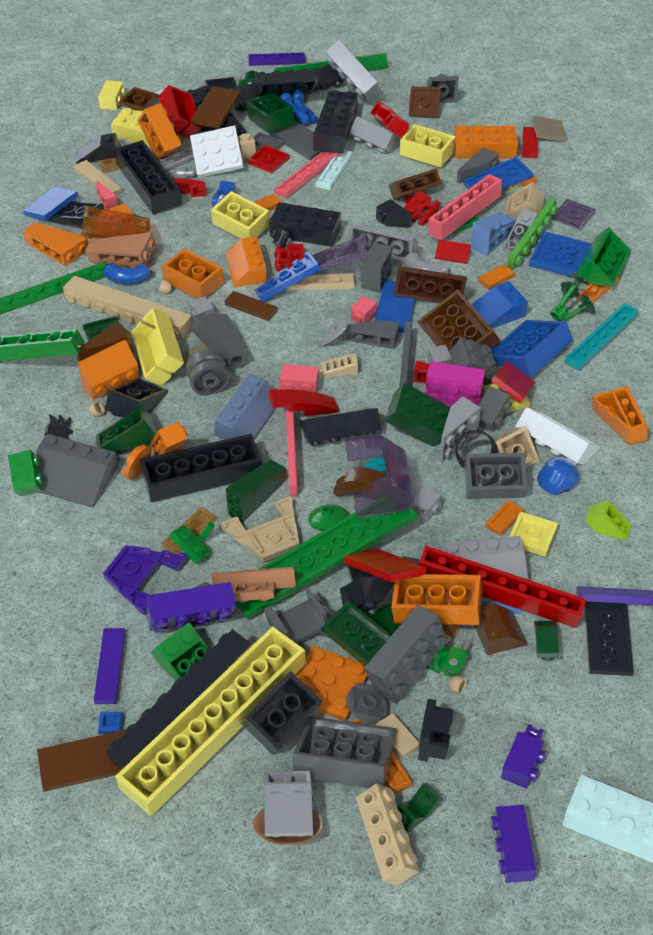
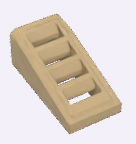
[320,353,358,378]

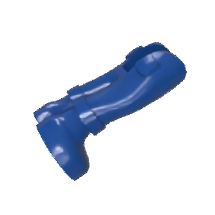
[280,90,318,126]

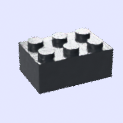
[241,671,323,755]

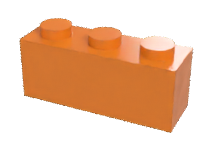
[150,421,188,456]

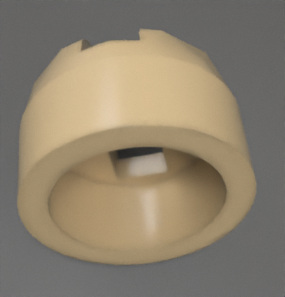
[159,280,172,294]
[89,401,105,417]
[449,675,467,695]

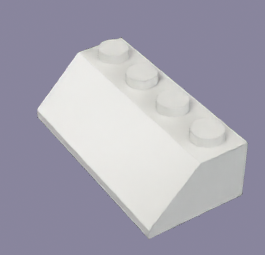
[515,407,600,465]

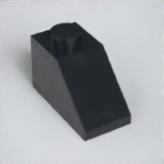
[376,199,412,228]

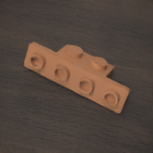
[211,567,296,602]

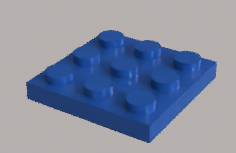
[529,231,592,277]

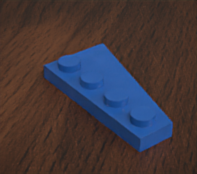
[254,251,321,301]

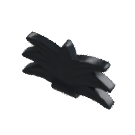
[44,414,73,439]

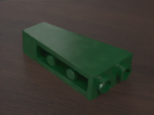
[226,459,286,522]

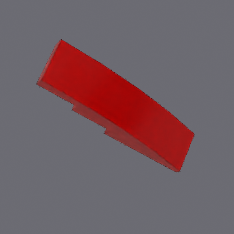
[267,389,340,416]

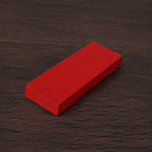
[522,127,538,159]

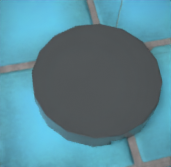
[346,683,388,724]

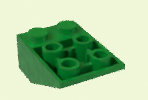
[151,623,209,681]

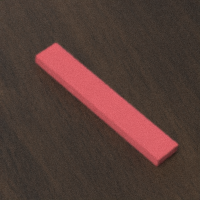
[274,151,343,198]
[286,407,298,497]

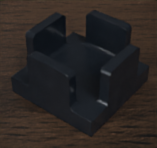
[418,699,454,762]

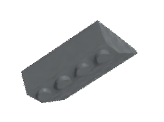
[36,434,118,508]
[293,716,396,788]

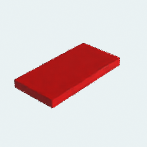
[344,548,426,582]

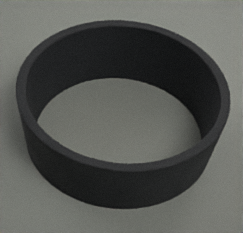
[455,430,498,468]

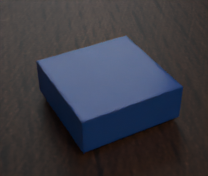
[98,712,123,734]

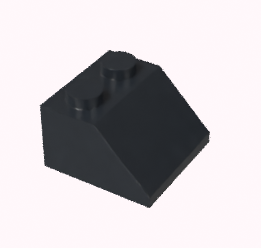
[340,576,395,613]

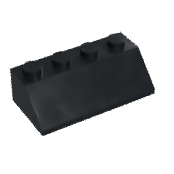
[253,68,319,97]
[300,408,381,446]

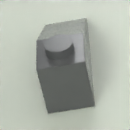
[457,148,499,184]
[343,320,399,349]

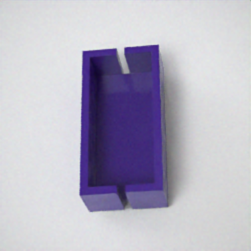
[145,582,236,633]

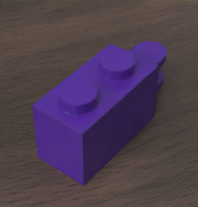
[501,724,546,789]

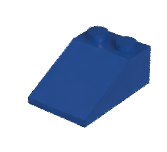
[471,281,528,329]

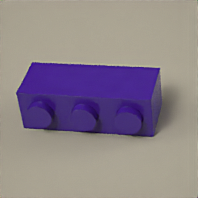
[491,804,536,883]

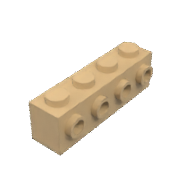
[356,783,419,886]

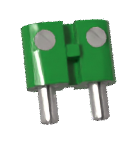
[426,635,470,677]

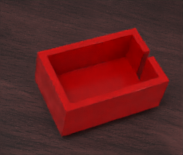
[158,85,202,139]

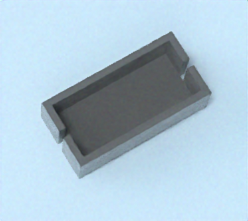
[364,605,447,704]

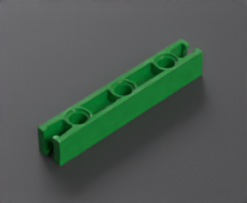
[0,329,85,361]

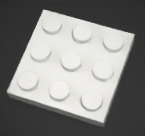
[190,126,244,178]

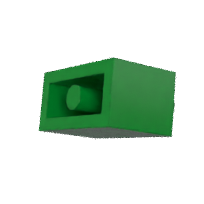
[8,450,44,496]

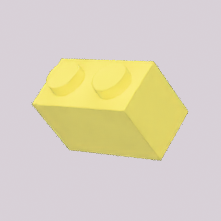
[98,80,126,110]

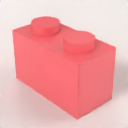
[280,364,319,392]

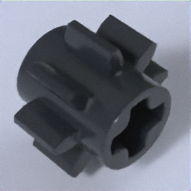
[271,228,291,248]

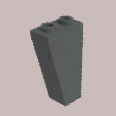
[191,314,246,368]

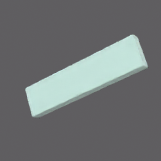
[316,150,353,190]

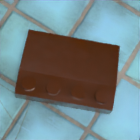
[417,289,501,364]

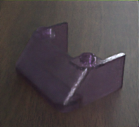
[344,434,415,518]

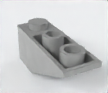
[502,208,538,253]

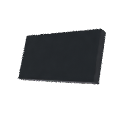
[584,601,633,676]

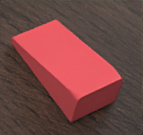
[96,181,118,210]

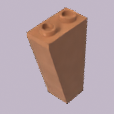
[85,233,156,266]

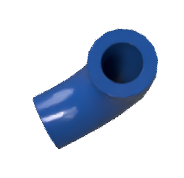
[103,263,151,285]

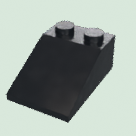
[105,378,168,417]

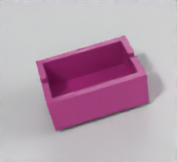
[425,361,485,406]

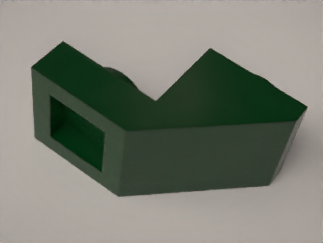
[534,621,559,660]
[397,783,443,833]

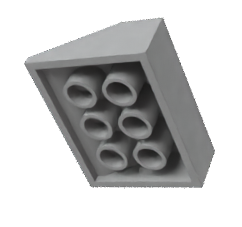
[440,536,529,601]

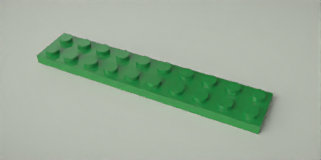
[235,490,417,620]

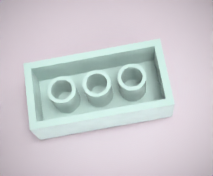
[563,774,653,863]

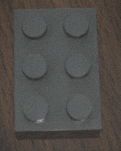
[464,453,527,499]

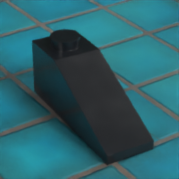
[76,133,121,164]

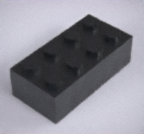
[269,202,341,247]

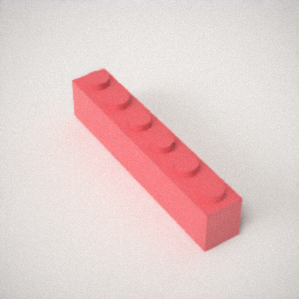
[429,174,502,240]

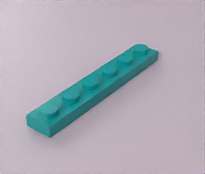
[565,303,639,370]

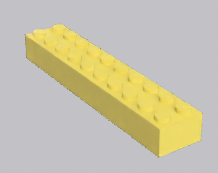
[115,626,306,817]

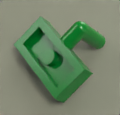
[169,522,215,564]

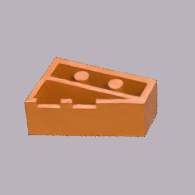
[592,386,647,445]

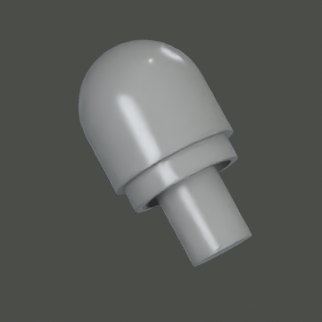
[173,168,195,179]

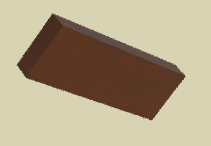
[225,291,278,321]

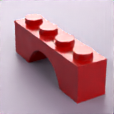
[370,100,410,137]

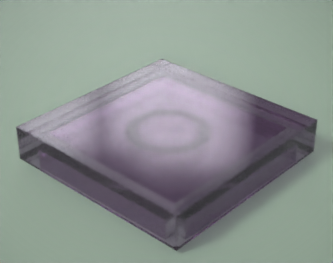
[552,199,596,230]

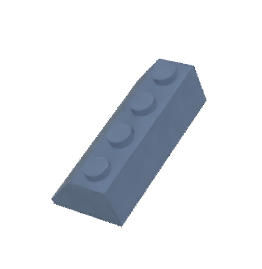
[214,373,276,440]

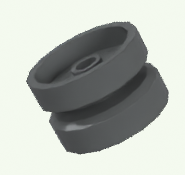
[186,349,230,396]

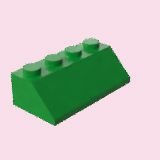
[576,227,631,287]

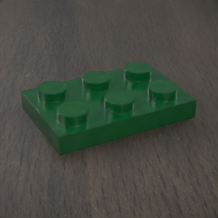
[321,601,392,667]

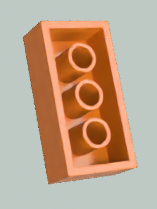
[454,125,518,159]
[391,574,482,625]

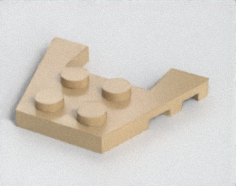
[221,496,299,562]

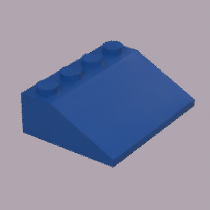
[491,320,573,378]

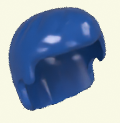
[537,457,579,496]

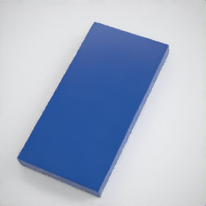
[463,157,533,192]
[375,280,415,333]

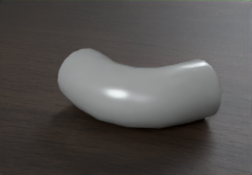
[404,253,448,273]

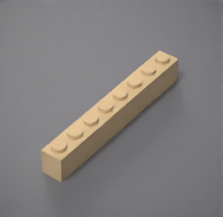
[63,276,193,340]

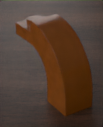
[333,467,405,500]

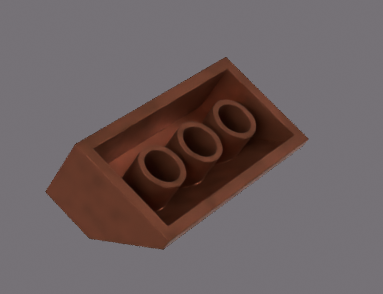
[394,266,467,303]

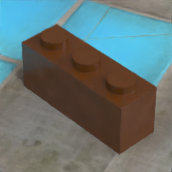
[388,168,441,200]

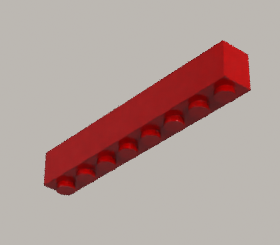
[419,545,586,628]

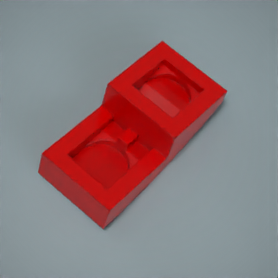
[173,178,206,197]

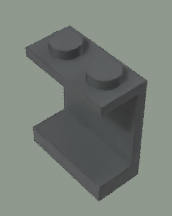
[264,587,330,644]

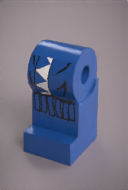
[212,180,236,207]

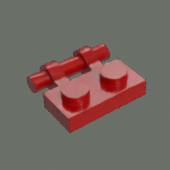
[404,190,441,226]
[274,244,304,272]

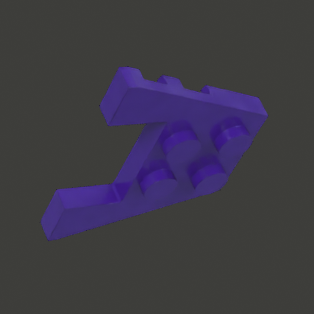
[103,545,188,615]

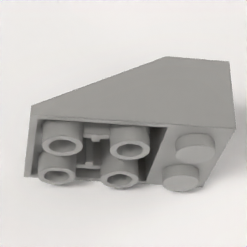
[440,397,481,463]
[264,771,313,837]

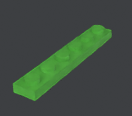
[507,197,558,270]

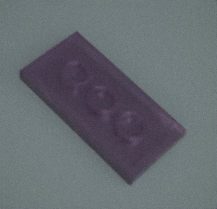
[312,234,369,273]

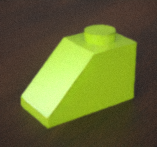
[585,500,632,540]

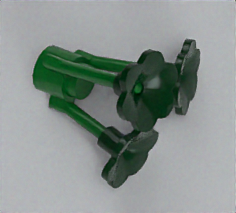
[550,271,595,321]

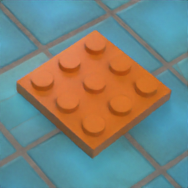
[296,645,368,721]

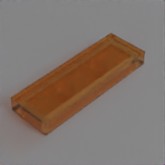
[162,507,216,554]

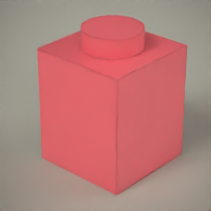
[351,296,377,323]

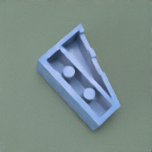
[470,212,516,256]

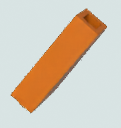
[23,222,88,266]

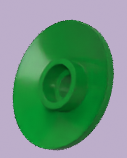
[308,504,348,531]

